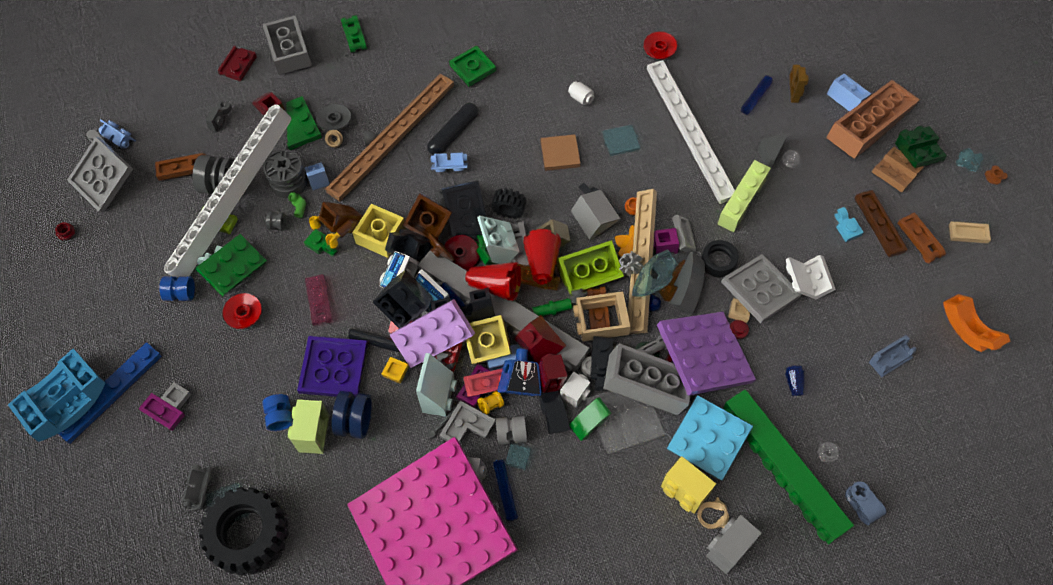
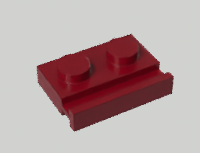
[218,46,257,81]

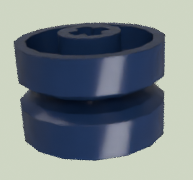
[332,391,372,439]

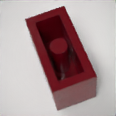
[539,354,567,393]

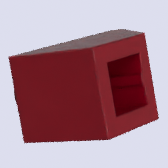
[252,92,286,116]

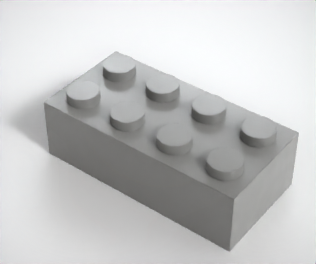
[604,343,690,415]

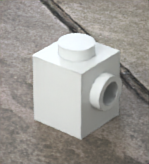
[560,372,591,408]

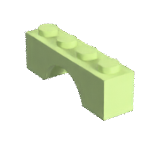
[718,160,771,232]

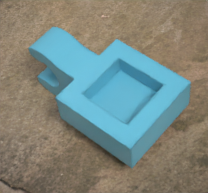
[834,207,864,242]

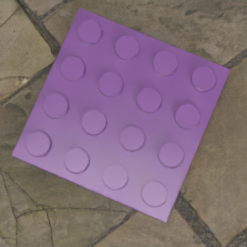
[657,312,756,396]

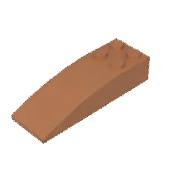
[826,80,920,159]

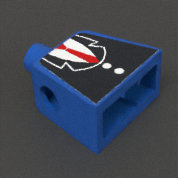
[497,349,541,396]

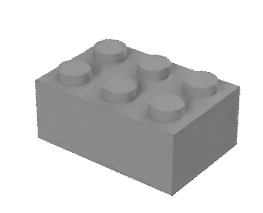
[263,16,312,75]

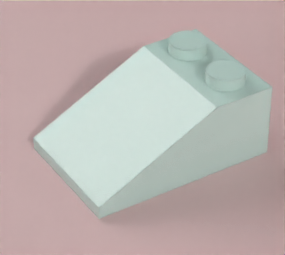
[416,353,457,417]

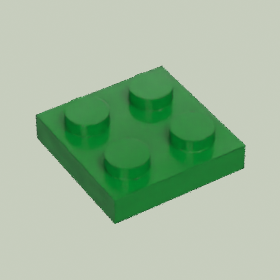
[449,45,496,87]

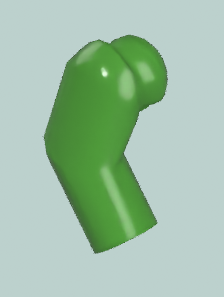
[288,192,306,218]

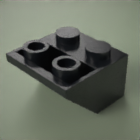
[373,269,432,329]

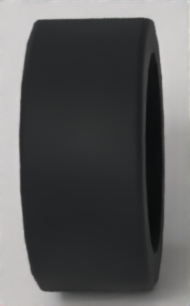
[701,240,739,278]

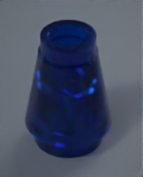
[784,366,805,396]

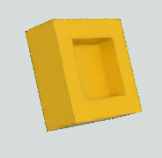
[382,357,409,384]

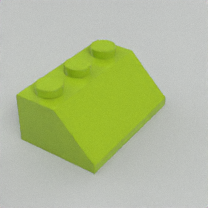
[556,240,624,294]

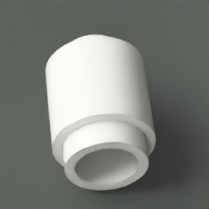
[568,81,594,105]

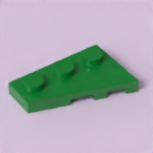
[286,96,322,150]

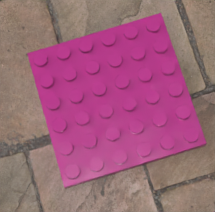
[347,437,518,585]

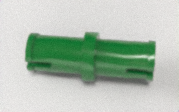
[532,297,572,317]

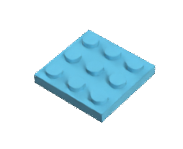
[667,395,753,481]

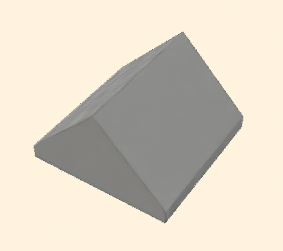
[571,190,621,240]

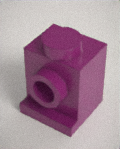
[653,228,679,254]

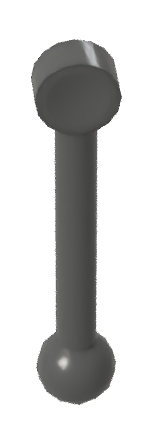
[428,406,457,439]

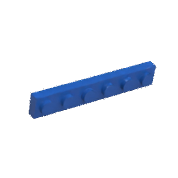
[58,342,162,444]

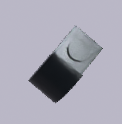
[385,229,432,259]

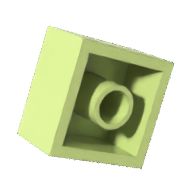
[288,399,330,454]

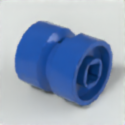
[159,276,195,301]
[262,394,293,431]

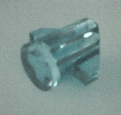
[956,148,983,172]

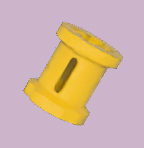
[477,391,504,415]

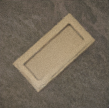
[949,222,991,243]

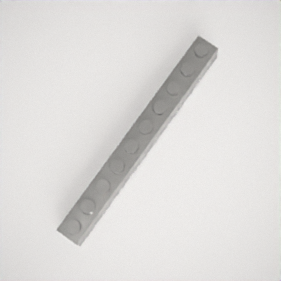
[417,250,589,373]

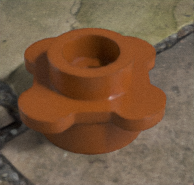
[985,165,1008,185]

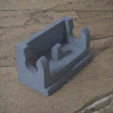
[869,335,916,378]

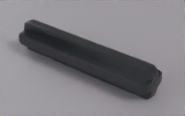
[348,328,401,353]

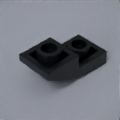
[539,390,570,434]

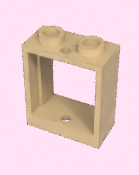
[573,291,631,341]

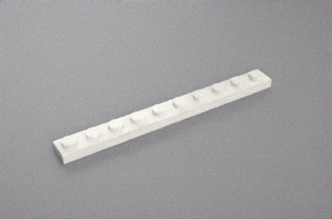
[647,60,735,204]

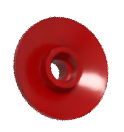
[643,32,677,59]
[223,293,262,329]

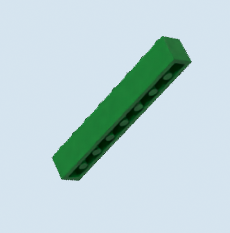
[723,390,854,545]

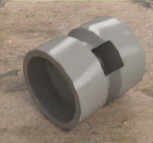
[495,415,527,445]

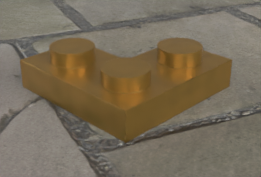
[789,65,809,103]

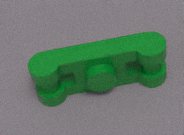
[341,15,367,53]

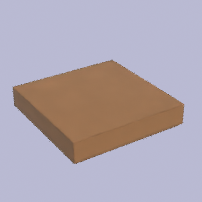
[540,135,580,171]

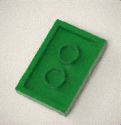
[196,234,267,297]

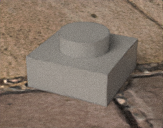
[161,382,192,410]

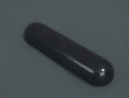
[427,103,478,155]

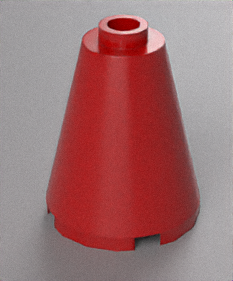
[523,229,561,285]
[465,262,521,301]

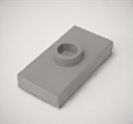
[672,215,696,253]

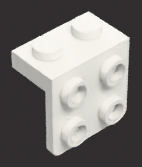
[786,255,836,300]

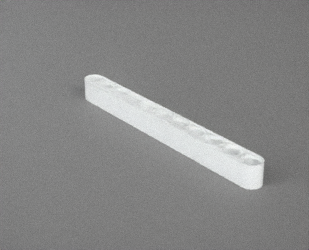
[164,105,291,279]

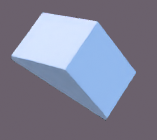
[305,162,329,190]

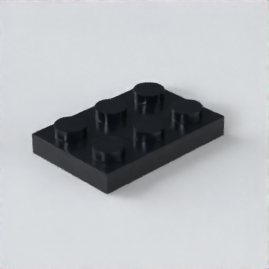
[441,180,486,239]

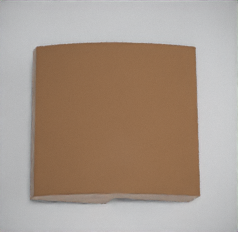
[872,147,924,192]

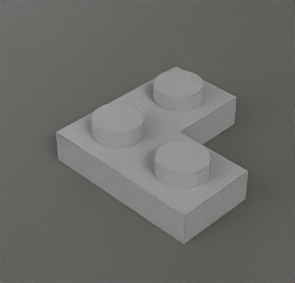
[439,401,496,443]

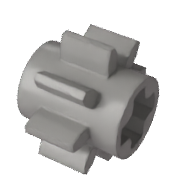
[619,251,643,277]

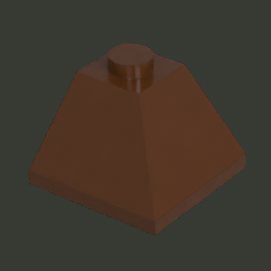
[402,193,453,239]

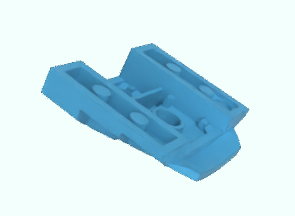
[8,349,105,442]

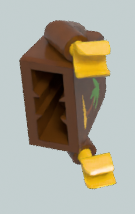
[309,202,364,249]

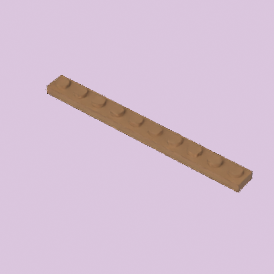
[325,73,454,202]

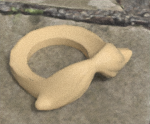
[697,497,729,529]

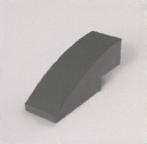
[670,252,705,314]

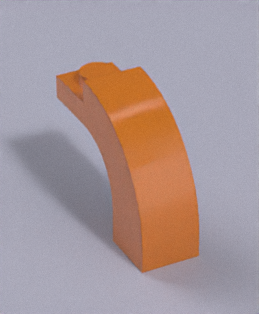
[943,294,1010,352]

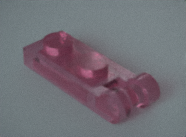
[305,274,333,326]

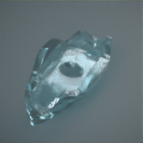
[632,250,677,297]

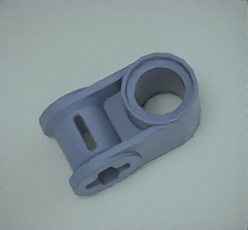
[845,482,886,525]

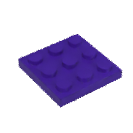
[297,336,368,397]

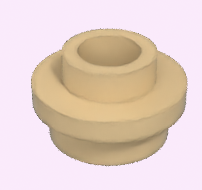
[325,130,343,148]

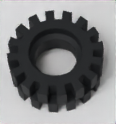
[491,188,527,219]

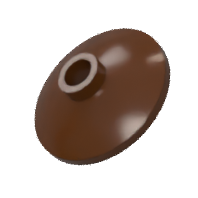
[428,232,456,261]

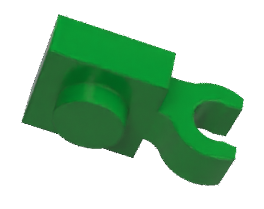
[304,229,337,257]
[475,235,499,265]

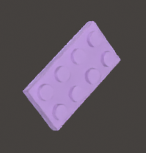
[390,299,475,368]

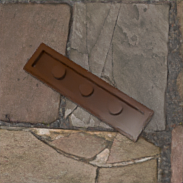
[854,190,908,258]

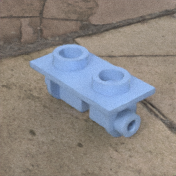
[99,119,136,149]
[431,152,468,172]

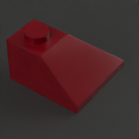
[514,315,566,364]

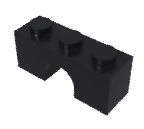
[431,288,495,323]

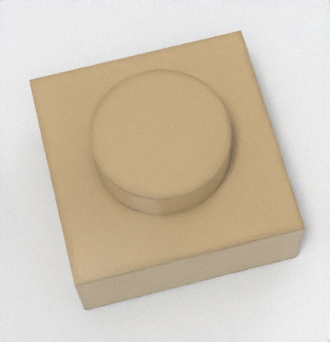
[728,298,750,323]

